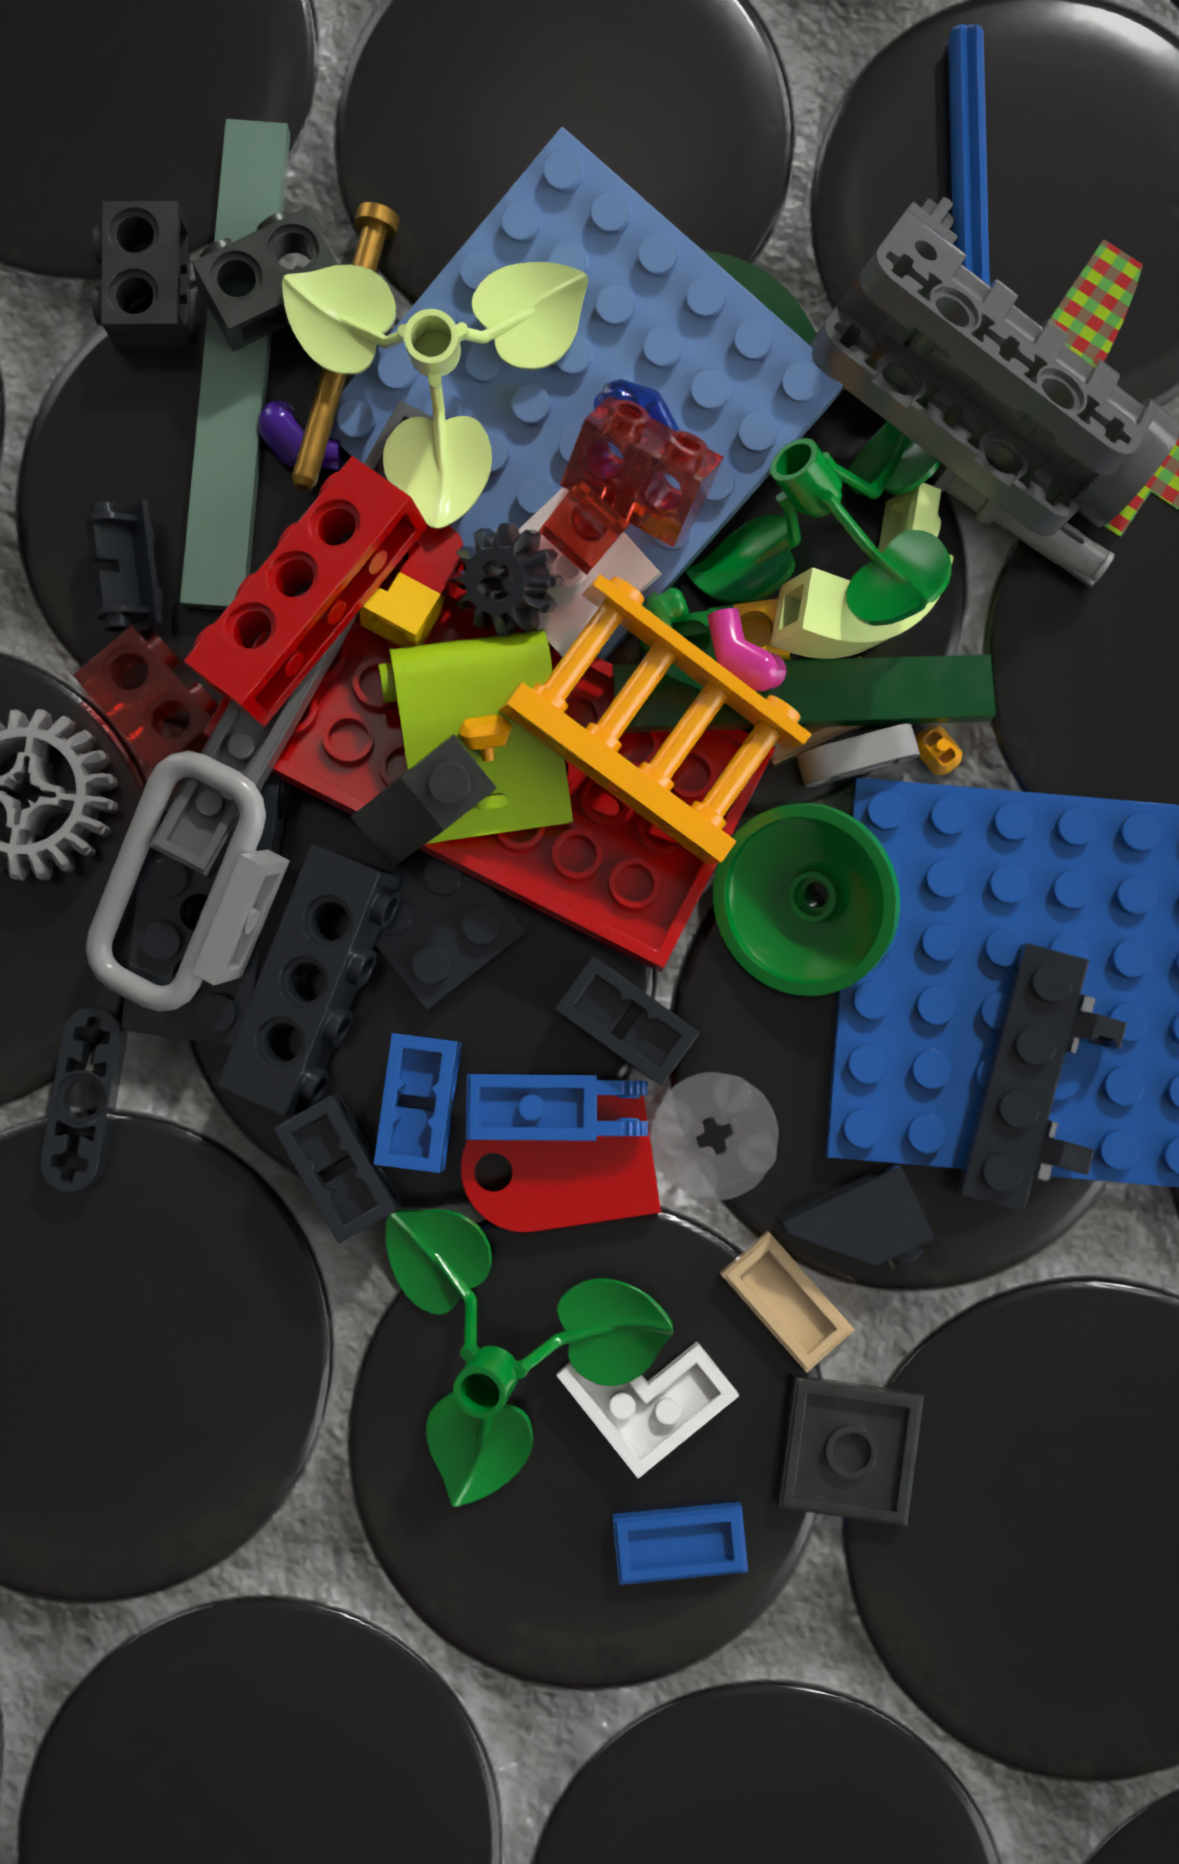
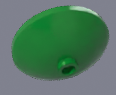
[713,803,900,996]

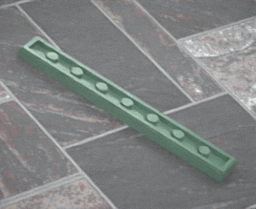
[180,119,291,611]

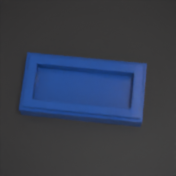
[613,1502,748,1585]

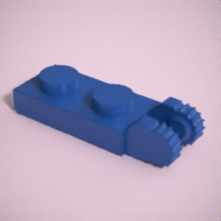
[466,1074,648,1141]

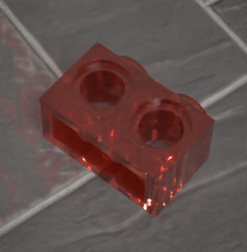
[560,395,724,547]
[73,625,219,769]

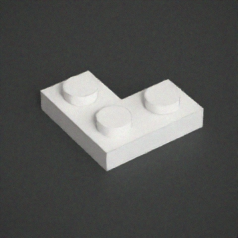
[556,1341,739,1478]

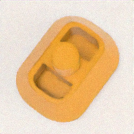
[458,714,512,762]
[915,725,962,775]

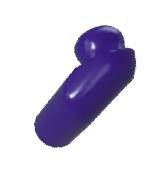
[258,400,342,470]

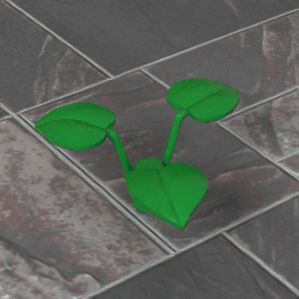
[686,421,952,626]
[385,1209,674,1507]

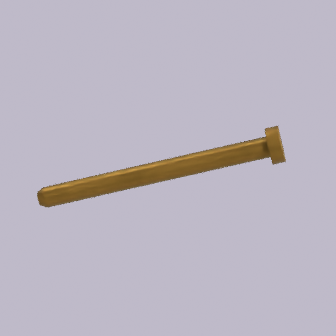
[292,202,400,491]

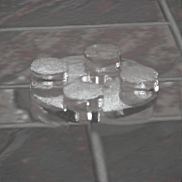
[650,1072,779,1200]

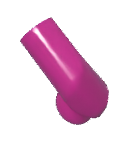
[707,608,786,692]

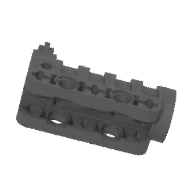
[810,197,1179,536]

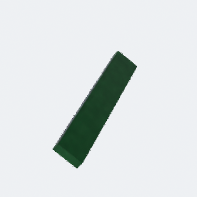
[611,654,996,733]

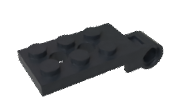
[121,772,291,1046]

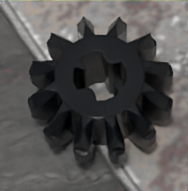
[449,523,565,636]

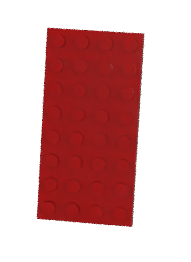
[203,559,776,973]

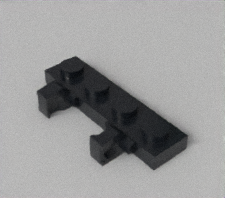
[956,943,1127,1212]

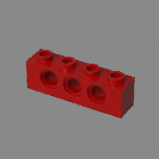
[184,456,428,727]

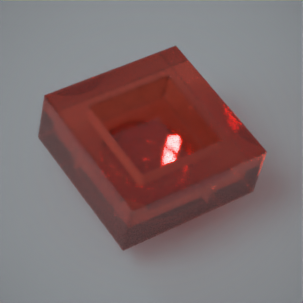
[538,480,630,575]

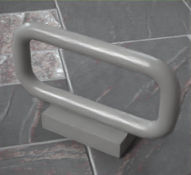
[85,751,290,1012]

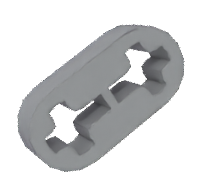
[796,724,920,788]

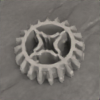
[0,709,118,881]

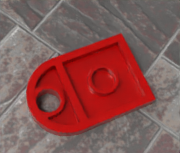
[461,1095,661,1232]

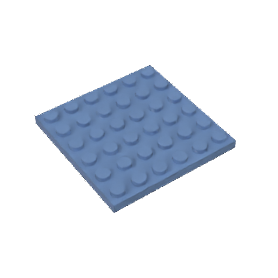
[330,127,845,661]

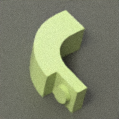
[770,483,954,659]

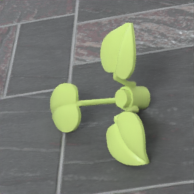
[282,262,588,529]

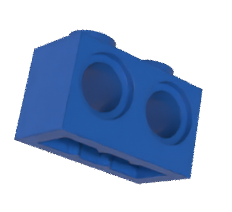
[374,1033,462,1173]

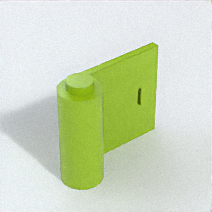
[378,629,573,844]

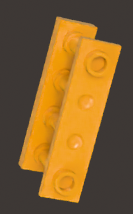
[499,574,811,864]

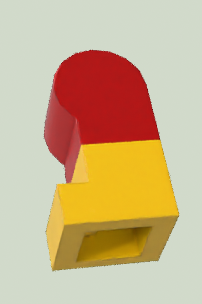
[359,526,464,648]

